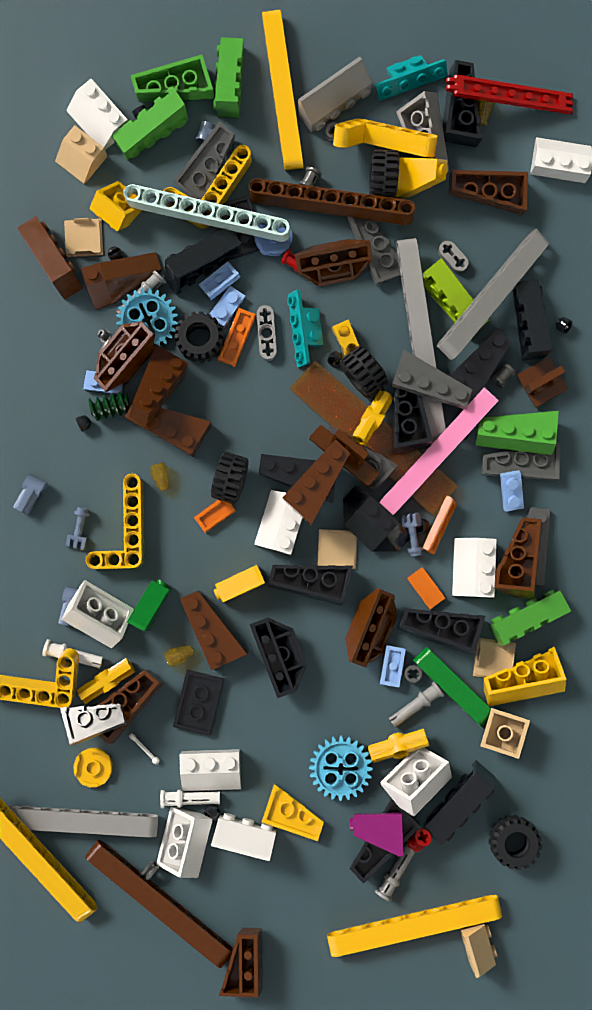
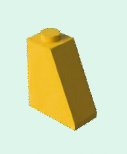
[396,158,448,197]
[214,565,266,602]

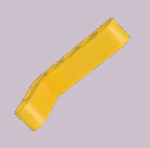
[333,119,438,157]
[163,145,252,229]
[85,473,144,569]
[0,648,79,708]

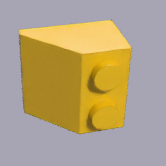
[89,181,142,232]

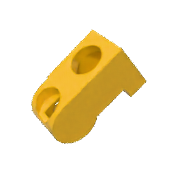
[332,319,359,356]

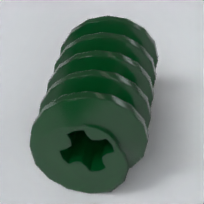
[88,391,130,421]

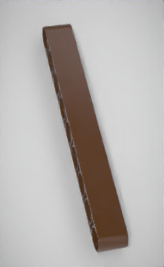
[249,179,415,225]
[85,840,233,968]

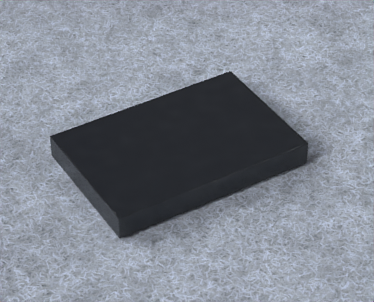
[221,195,260,260]
[173,669,225,736]

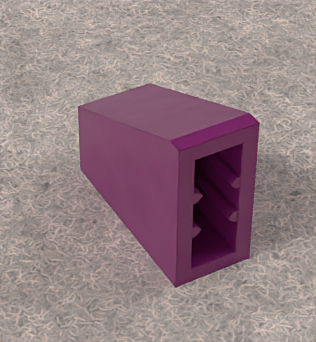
[350,813,403,856]

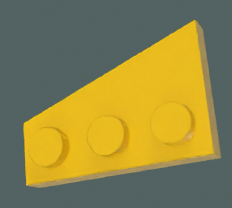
[262,783,324,841]

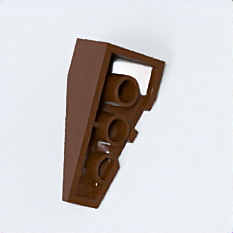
[81,252,162,310]
[494,517,541,599]

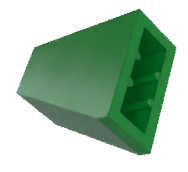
[127,579,171,631]

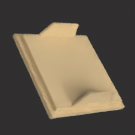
[64,218,103,257]
[318,529,357,569]
[473,638,516,678]

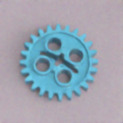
[116,288,178,346]
[309,735,373,801]

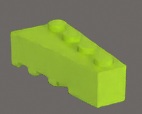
[422,258,489,331]

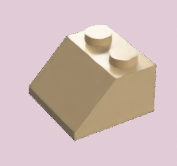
[55,125,108,185]
[480,708,530,759]
[460,923,497,978]

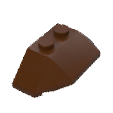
[295,239,373,286]
[94,321,155,392]
[345,588,397,668]

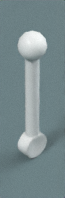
[129,733,160,764]

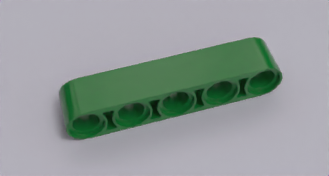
[413,647,491,727]

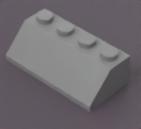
[298,57,372,133]

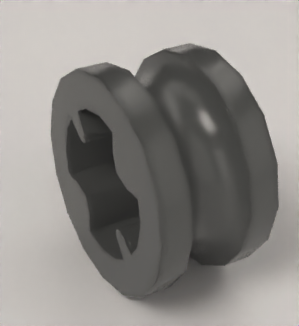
[325,122,338,142]
[404,665,422,683]
[140,860,159,881]

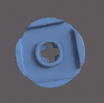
[254,223,293,256]

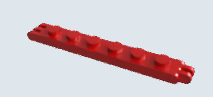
[446,75,573,114]

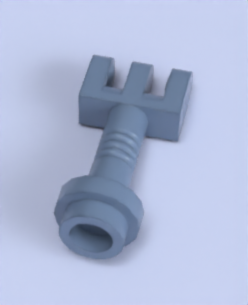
[65,507,90,551]
[401,513,423,556]

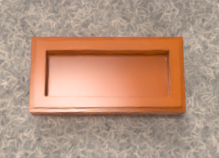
[194,500,236,533]
[406,567,445,610]

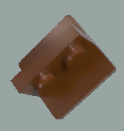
[517,357,568,407]

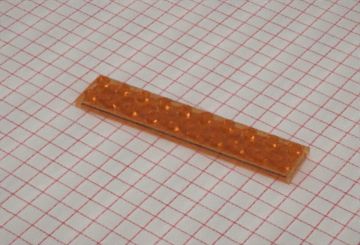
[290,361,458,515]

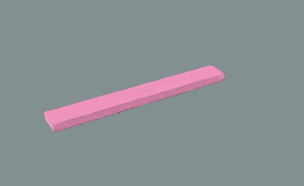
[379,388,499,515]

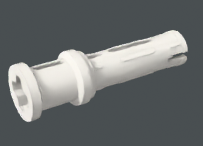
[42,639,103,669]
[160,790,220,808]

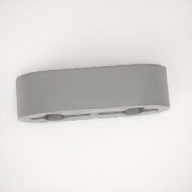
[438,241,469,274]

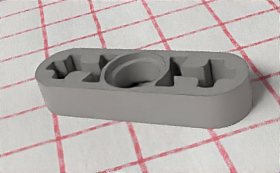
[257,305,277,361]

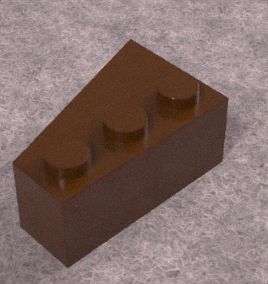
[219,928,263,998]

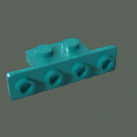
[376,55,448,101]
[287,290,324,368]

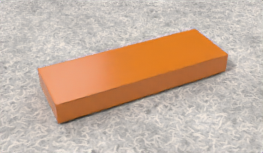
[218,308,256,367]
[423,496,457,554]

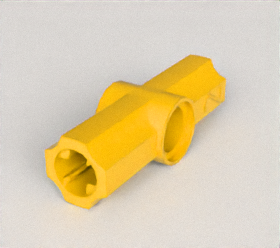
[351,390,394,446]
[77,658,136,704]
[368,729,429,763]

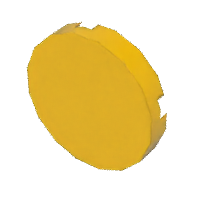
[74,748,113,788]

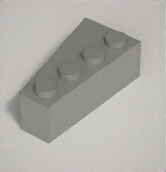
[396,91,449,173]

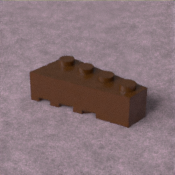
[449,170,528,215]
[17,216,83,300]
[129,345,189,427]
[125,405,212,457]
[282,440,350,526]
[180,591,248,670]
[96,670,164,744]

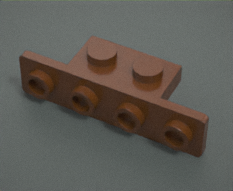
[309,425,379,487]

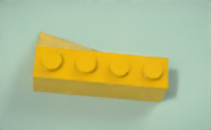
[483,647,567,706]

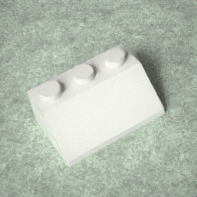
[66,79,128,150]
[530,137,592,183]
[254,490,302,556]
[452,538,496,598]
[61,580,134,648]
[380,748,452,816]
[180,749,241,791]
[156,806,213,878]
[211,813,276,861]

